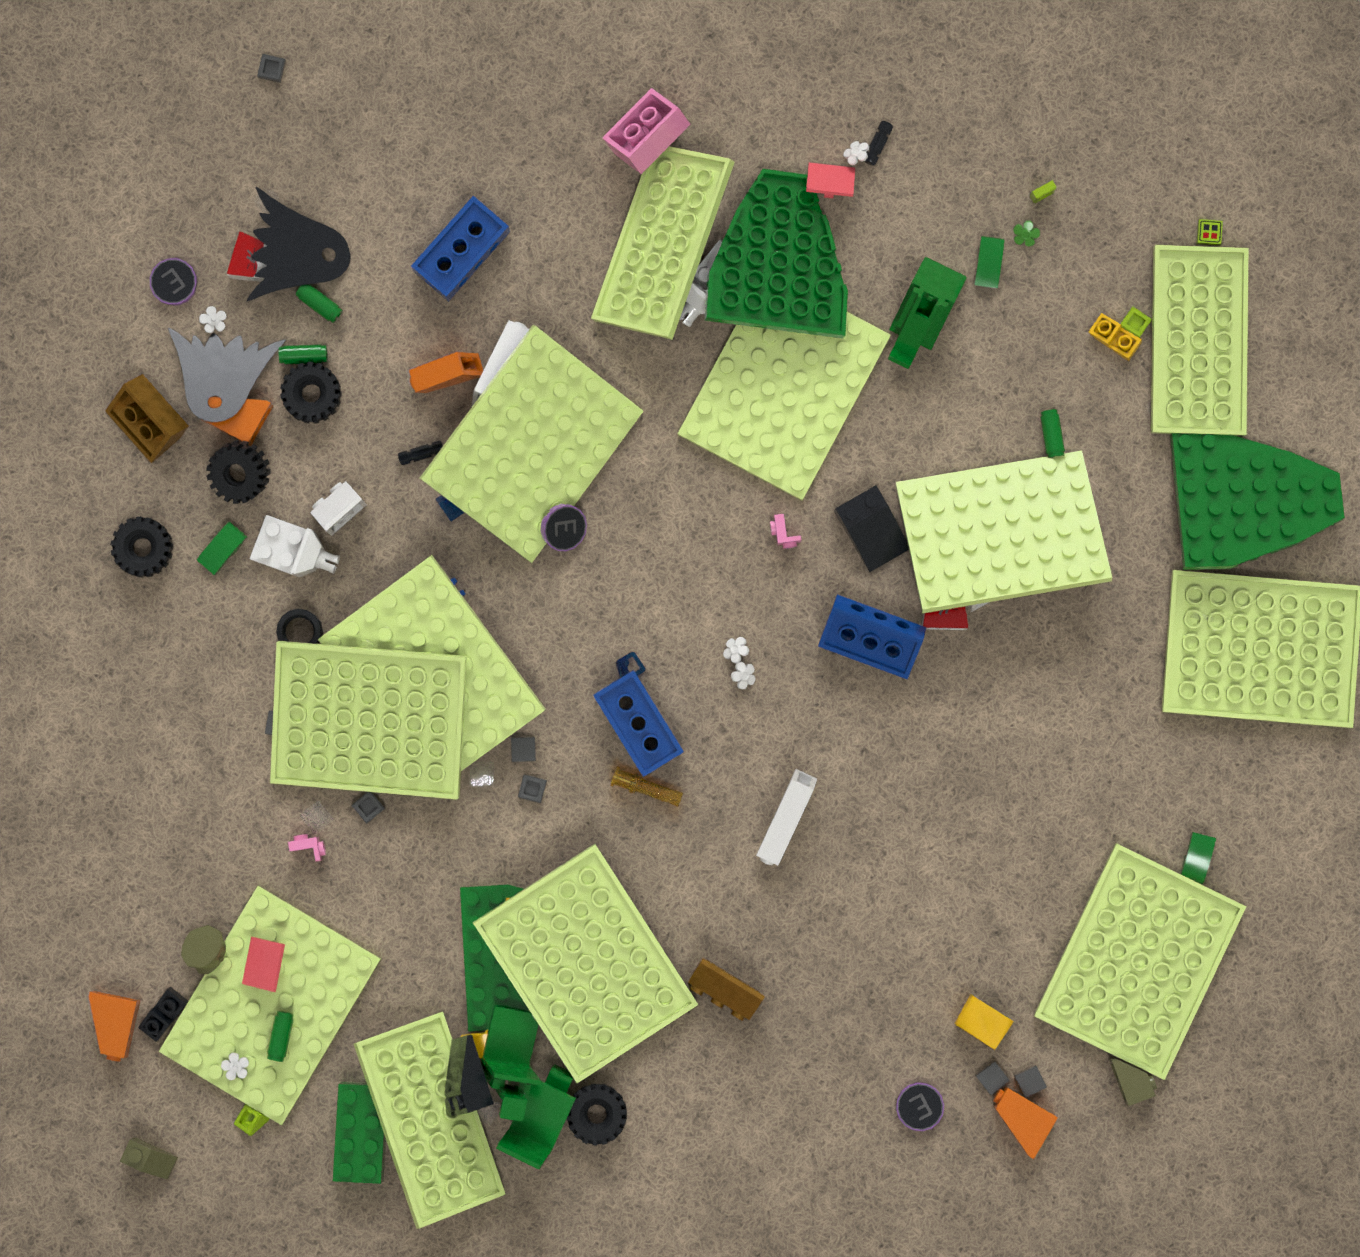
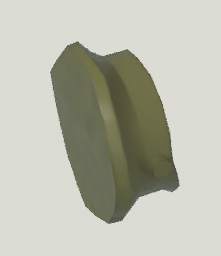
[181,925,226,974]

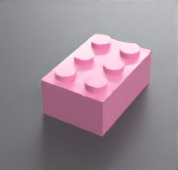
[603,88,690,174]

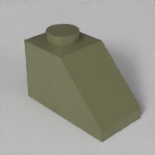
[1109,1058,1157,1106]
[119,1137,178,1179]

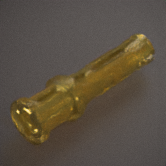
[610,766,683,807]

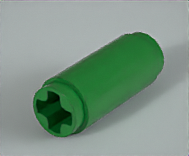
[295,284,343,323]
[278,344,328,365]
[1040,409,1065,458]
[267,1011,294,1062]

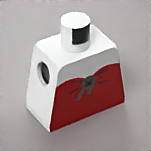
[227,231,267,282]
[921,606,968,630]

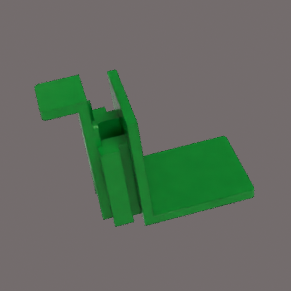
[888,257,967,369]
[481,1006,541,1121]
[496,1064,576,1170]

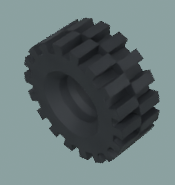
[280,362,342,424]
[206,440,271,504]
[110,516,173,578]
[567,1083,627,1146]

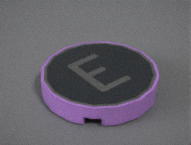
[150,258,197,306]
[540,504,587,551]
[896,1082,944,1131]

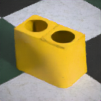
[954,994,1014,1050]

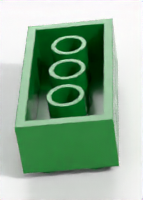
[333,1082,386,1184]

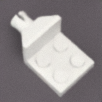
[680,240,722,327]
[250,515,340,577]

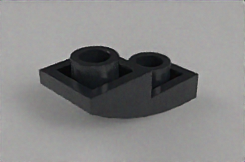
[138,987,188,1042]

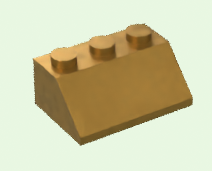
[105,374,189,463]
[688,957,765,1021]

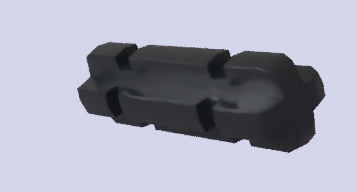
[864,121,893,166]
[398,441,443,465]

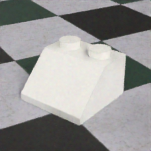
[310,481,367,536]

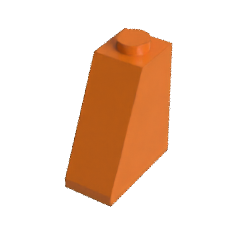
[409,352,483,393]
[201,397,273,446]
[89,991,140,1062]
[993,1086,1058,1159]

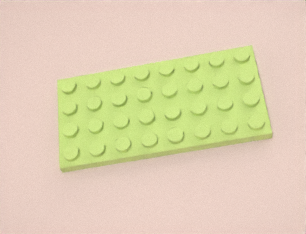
[591,146,735,340]
[1151,245,1249,436]
[354,1012,505,1229]

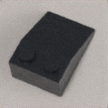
[834,485,909,573]
[445,1034,494,1116]

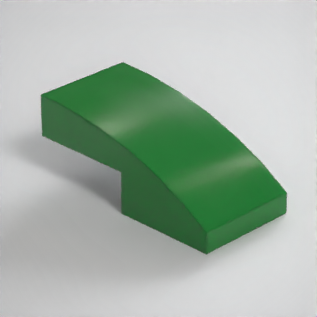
[974,236,1005,288]
[196,522,247,575]
[1180,832,1216,884]

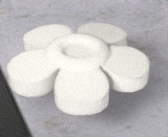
[844,141,869,165]
[199,306,226,333]
[723,637,749,663]
[731,662,755,689]
[221,1053,249,1080]

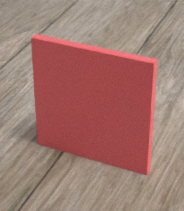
[806,163,855,199]
[242,937,285,992]

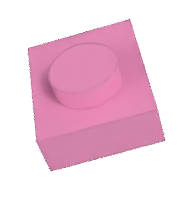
[770,514,801,549]
[288,834,326,862]

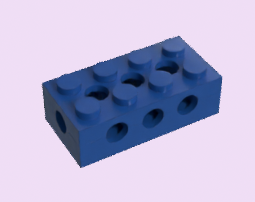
[411,196,510,302]
[818,594,927,680]
[593,670,684,777]

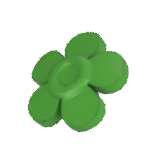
[1013,221,1040,247]

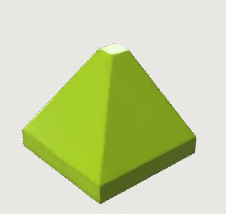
[234,1104,270,1136]

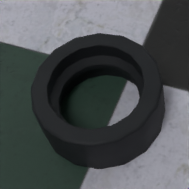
[276,609,323,644]

